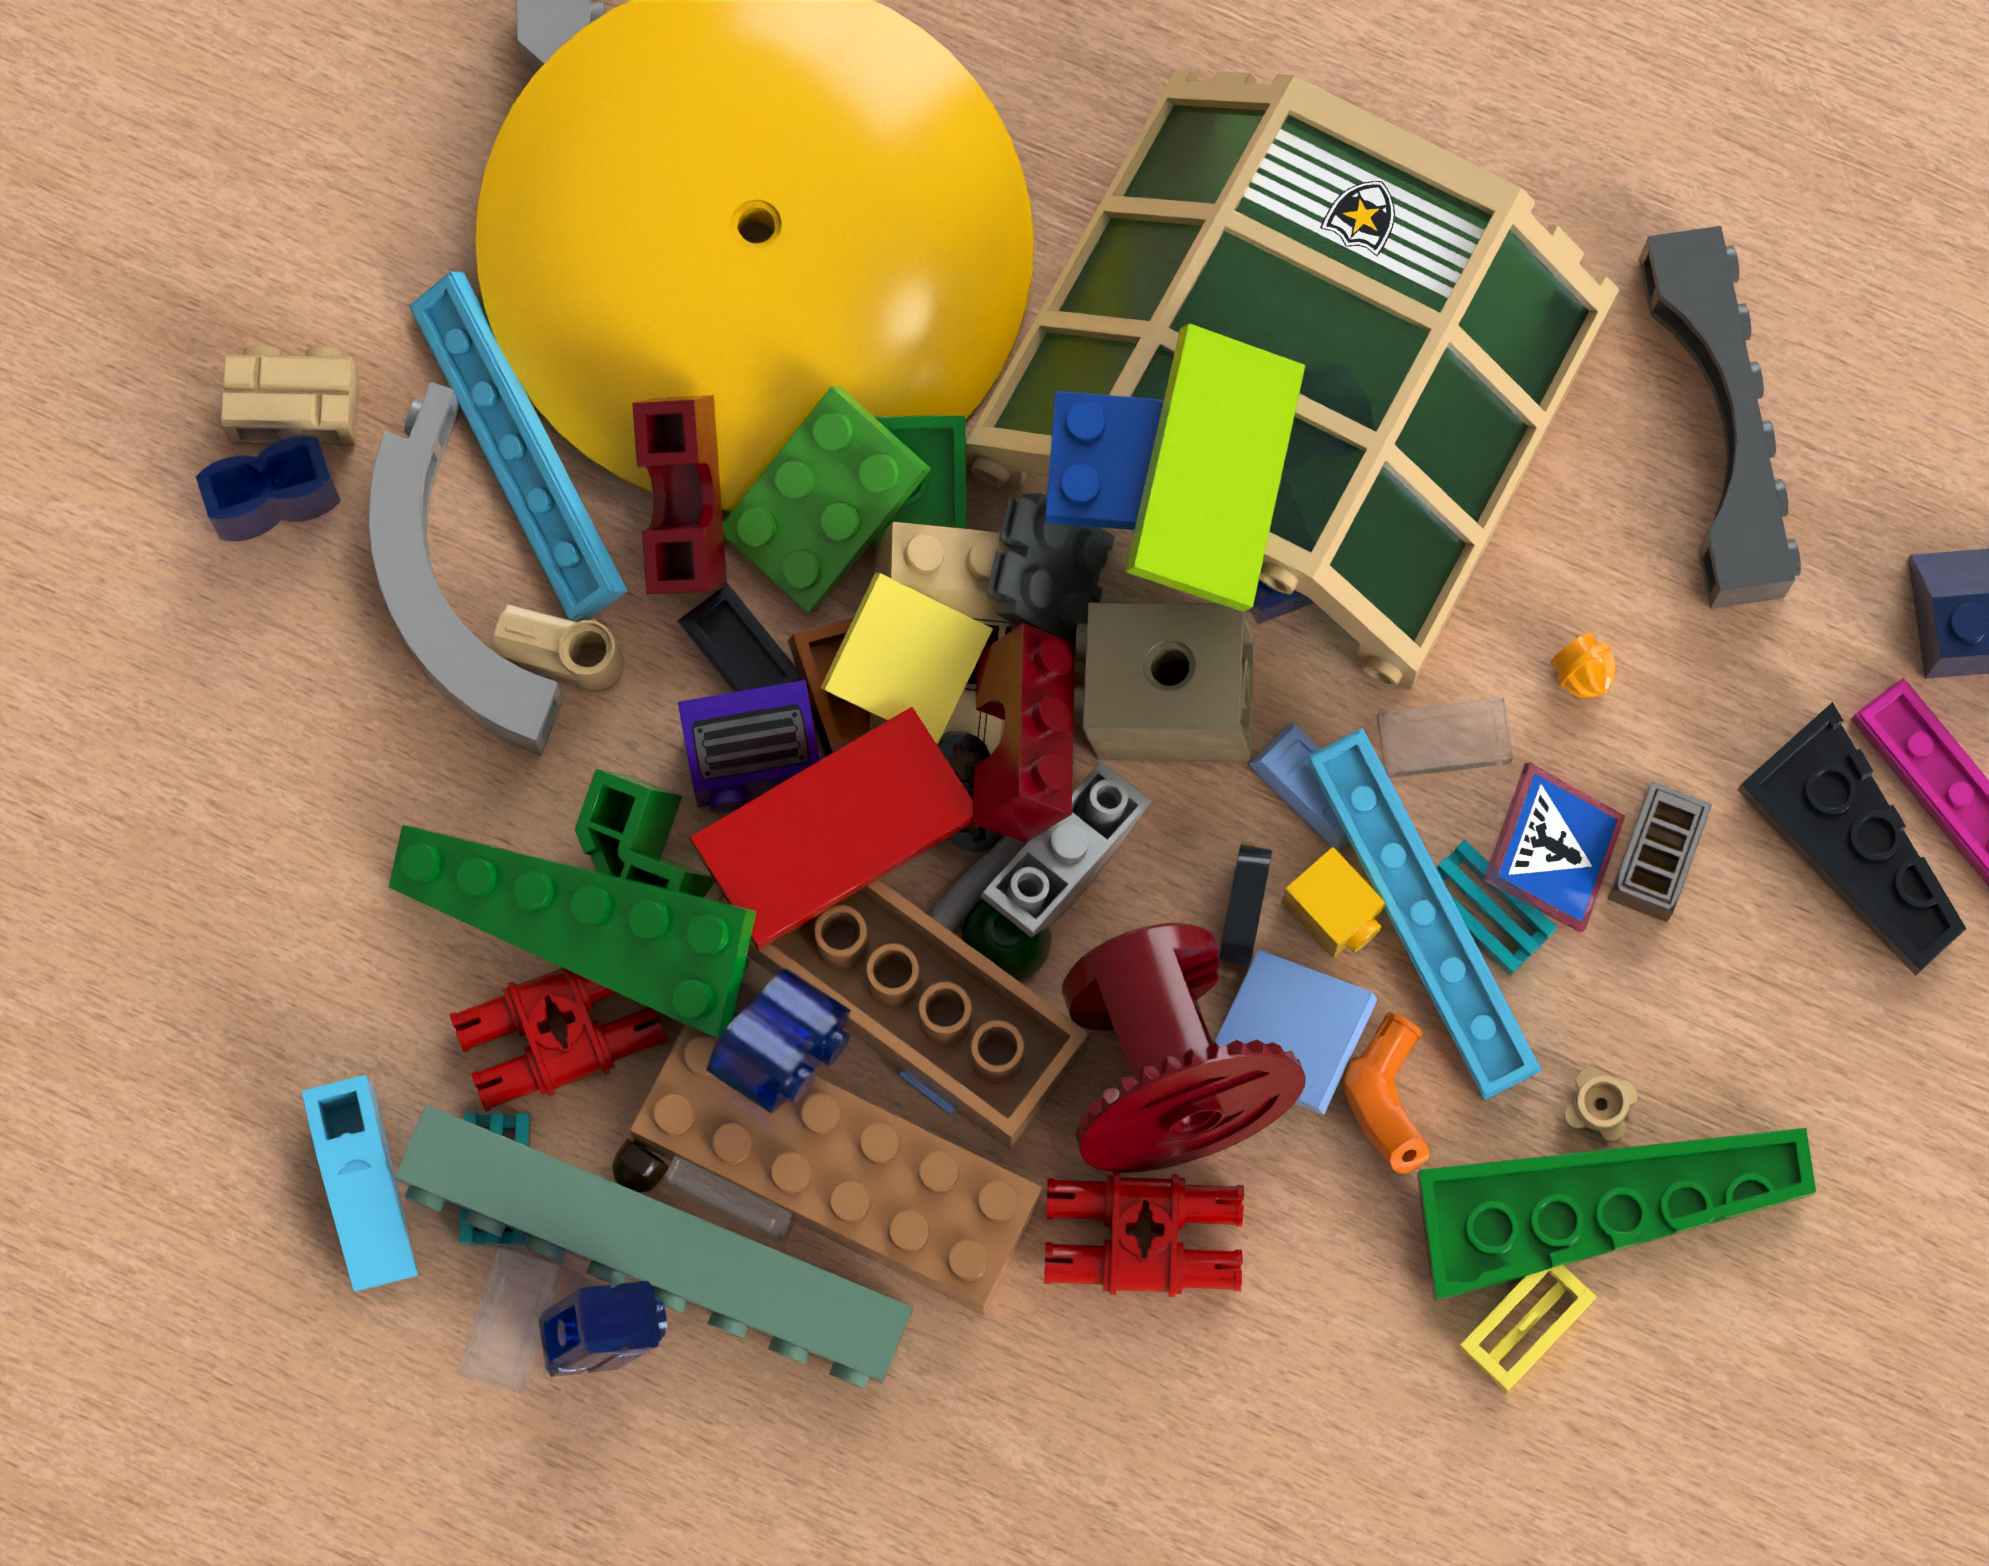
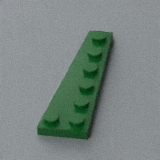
[388,825,757,1037]
[1417,1128,1816,1301]

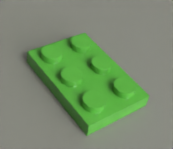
[723,386,931,613]

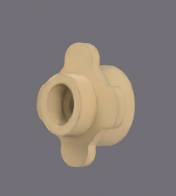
[1564,1068,1638,1142]

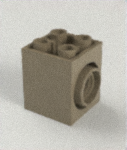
[1074,603,1254,762]

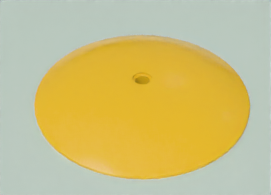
[475,0,1034,512]

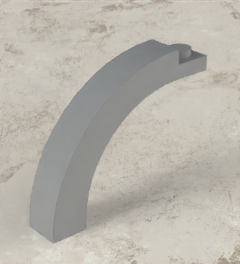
[369,382,563,757]

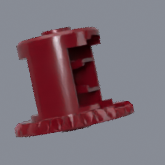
[1062,923,1306,1173]

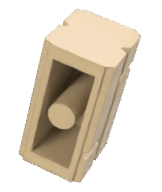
[221,345,359,444]

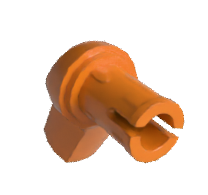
[1340,1011,1429,1174]

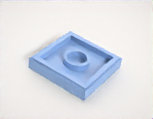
[1215,949,1378,1115]

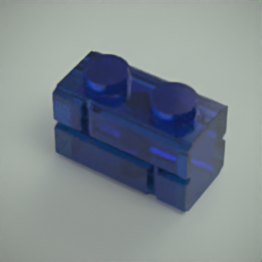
[538,1281,667,1377]

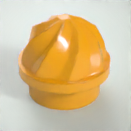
[1550,632,1616,698]

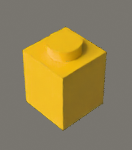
[1281,847,1385,958]

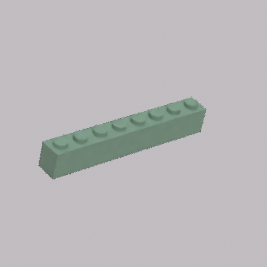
[394,1104,913,1390]

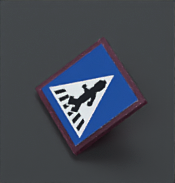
[1483,762,1625,932]

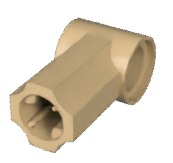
[492,604,624,691]

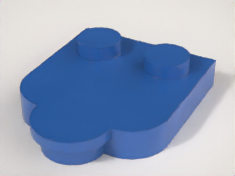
[1045,391,1163,530]

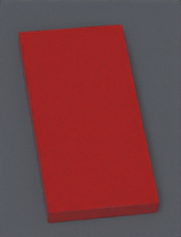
[690,707,973,950]

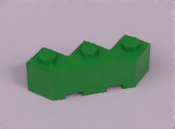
[574,769,750,989]

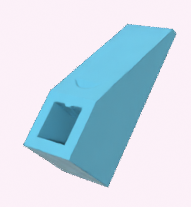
[302,1075,419,1292]

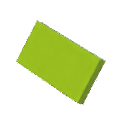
[1125,323,1305,612]

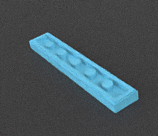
[409,271,628,622]
[1306,728,1542,1100]

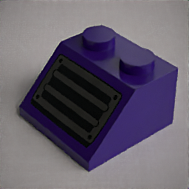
[678,680,819,812]

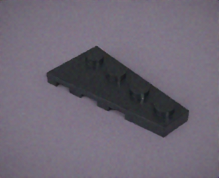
[1737,702,1967,976]

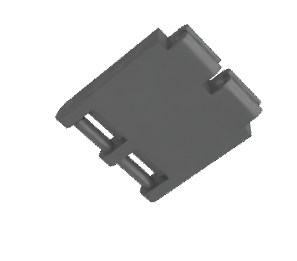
[986,493,1115,656]

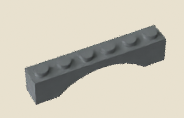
[1639,226,1801,609]

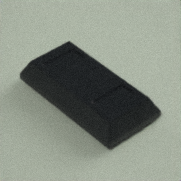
[678,583,801,692]

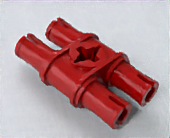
[449,968,669,1112]
[1044,1172,1244,1297]

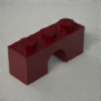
[632,395,727,594]
[973,624,1075,843]

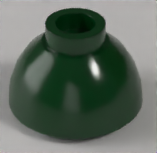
[962,900,1051,981]

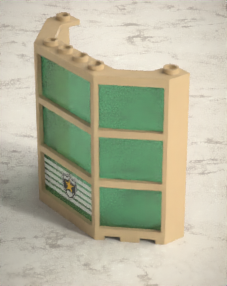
[966,70,1619,689]

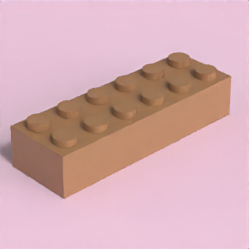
[703,879,1089,1150]
[630,1024,1042,1315]

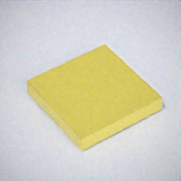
[820,572,993,745]

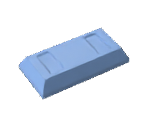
[1248,721,1349,852]

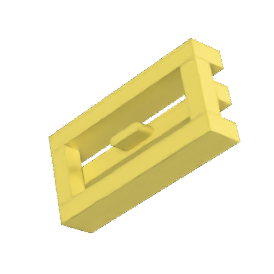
[1458,1265,1597,1394]

